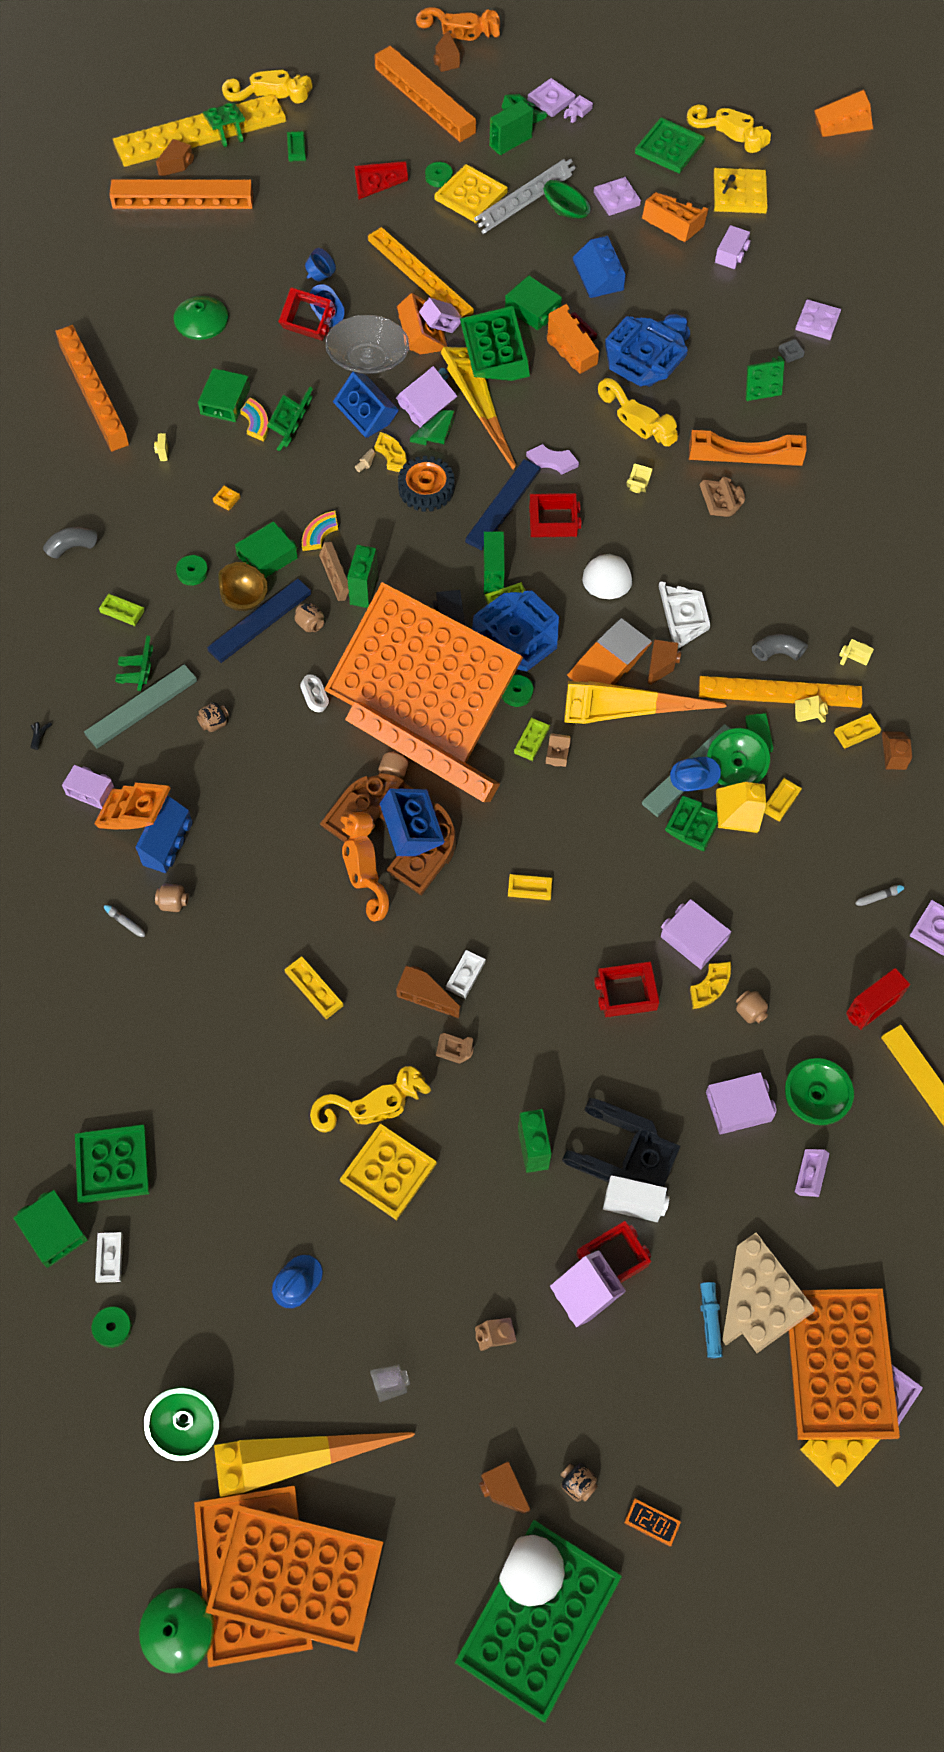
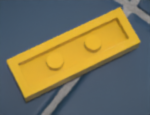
[284,956,343,1020]

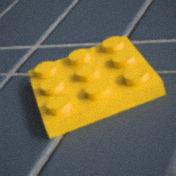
[434,164,508,223]
[713,168,767,213]
[340,1124,437,1220]

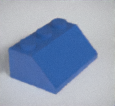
[573,236,626,298]
[333,372,399,438]
[380,788,445,856]
[136,795,192,873]

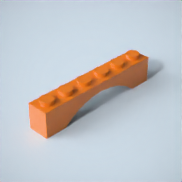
[689,430,806,466]

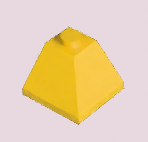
[716,782,766,833]

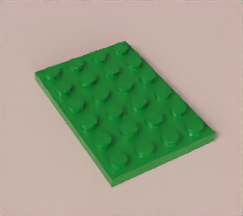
[455,1520,622,1723]

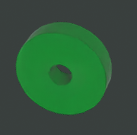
[425,162,453,187]
[176,555,208,586]
[502,675,533,707]
[91,1307,132,1348]

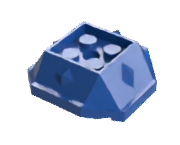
[605,316,688,387]
[472,590,559,671]

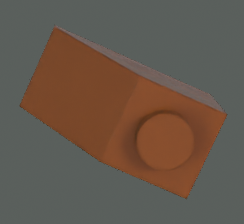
[433,31,460,72]
[156,139,194,176]
[648,640,681,685]
[882,731,912,770]
[479,1462,530,1514]

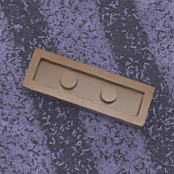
[319,542,349,601]

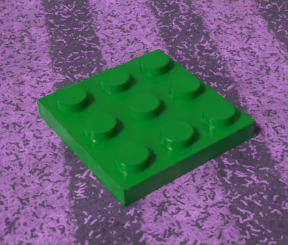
[635,117,705,174]
[75,1125,150,1204]

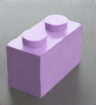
[715,225,751,269]
[419,298,462,333]
[62,765,115,809]

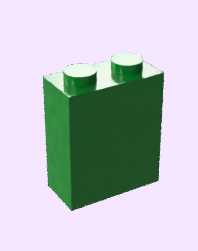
[489,100,533,155]
[505,275,562,331]
[198,368,250,423]
[235,521,298,578]
[483,532,504,594]
[347,545,378,608]
[518,1109,551,1173]
[13,1190,88,1268]

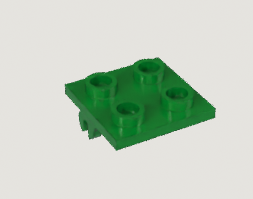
[203,103,245,147]
[746,356,784,401]
[115,635,153,691]

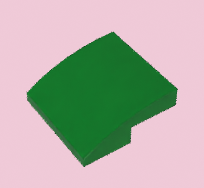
[665,796,718,851]

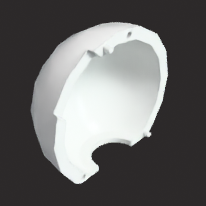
[582,554,632,599]
[500,1535,565,1606]

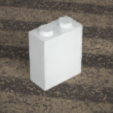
[603,1175,670,1222]

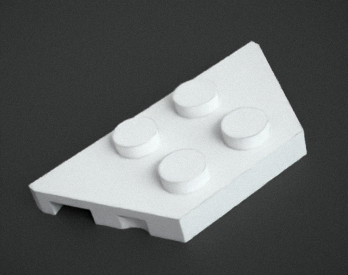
[659,582,710,649]

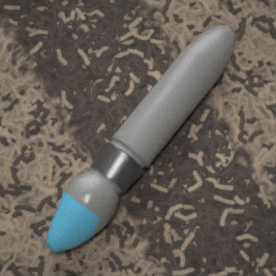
[855,885,904,906]
[104,905,145,937]

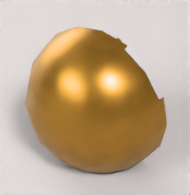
[218,562,267,611]

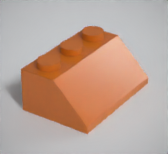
[397,293,447,355]

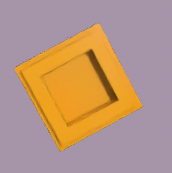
[213,485,240,511]

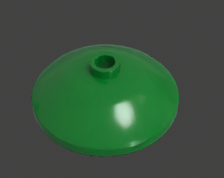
[543,180,591,219]
[174,296,228,340]
[707,728,770,787]
[785,1058,854,1125]
[144,1386,219,1461]
[139,1588,214,1673]

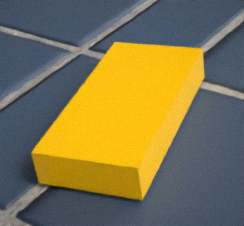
[764,778,802,822]
[508,874,552,900]

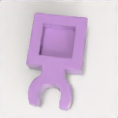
[564,95,593,123]

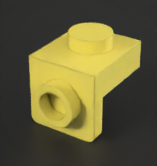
[627,463,653,493]
[839,639,874,666]
[795,695,828,723]

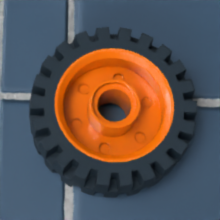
[398,456,455,512]

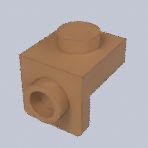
[545,733,571,767]
[436,1033,474,1064]
[475,1318,516,1351]

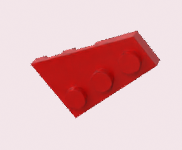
[354,162,408,200]

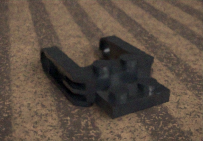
[562,1098,681,1187]

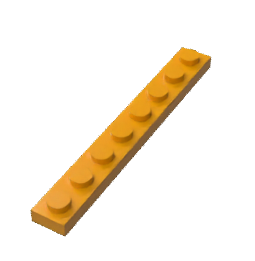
[368,227,474,318]
[699,676,862,708]

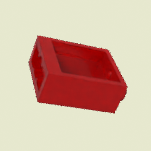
[278,287,336,341]
[529,493,581,537]
[594,962,659,1018]
[846,968,911,1030]
[576,1221,651,1283]

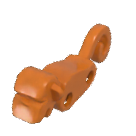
[416,7,500,41]
[340,812,389,922]

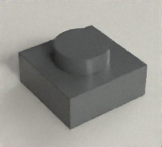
[778,339,804,363]

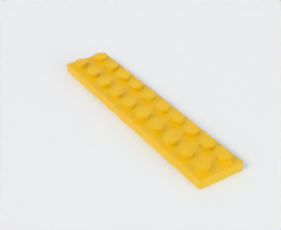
[113,94,286,167]

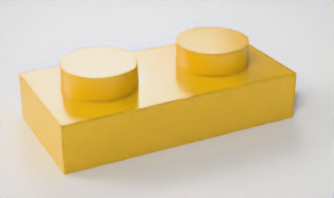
[834,713,881,749]

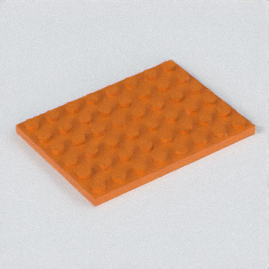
[324,582,523,763]

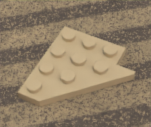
[722,1233,815,1353]

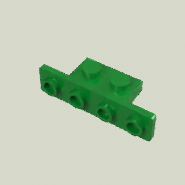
[267,386,313,451]

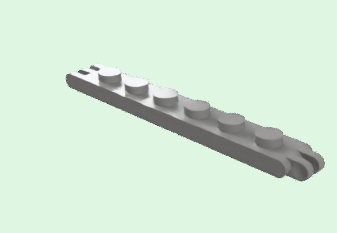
[474,159,576,234]

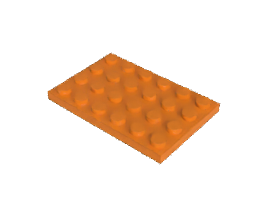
[788,1289,900,1440]
[194,1486,313,1667]
[206,1505,384,1652]

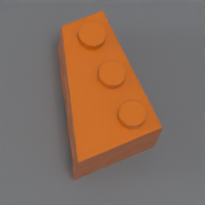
[814,90,873,137]
[642,192,708,242]
[547,304,599,374]

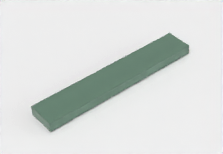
[84,665,197,749]
[642,724,731,817]

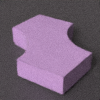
[526,444,579,474]

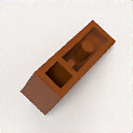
[396,966,460,1018]

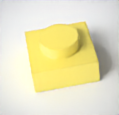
[154,433,168,461]

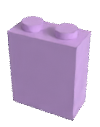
[396,366,457,427]
[661,899,731,969]
[706,1072,776,1134]
[550,1250,626,1327]

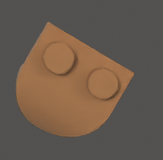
[700,477,745,517]

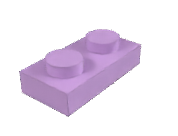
[795,1149,829,1197]

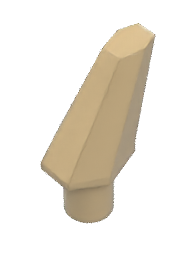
[355,449,375,472]

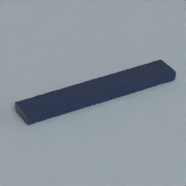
[465,459,540,551]
[207,579,311,663]

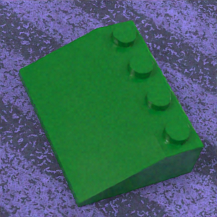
[460,306,530,381]

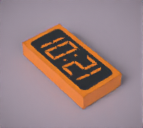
[624,1499,681,1547]

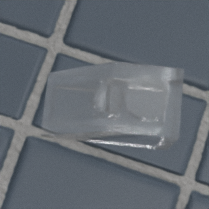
[370,1365,410,1402]

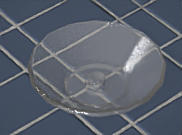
[325,315,410,374]

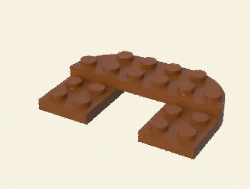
[320,773,456,896]

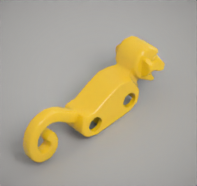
[222,70,312,104]
[687,104,771,153]
[598,378,678,447]
[310,1066,431,1133]

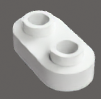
[300,675,329,712]

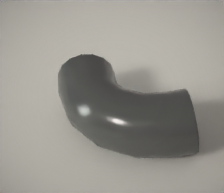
[43,526,97,559]
[752,633,808,661]

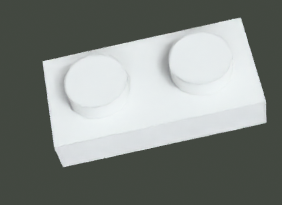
[446,950,486,999]
[95,1232,123,1283]

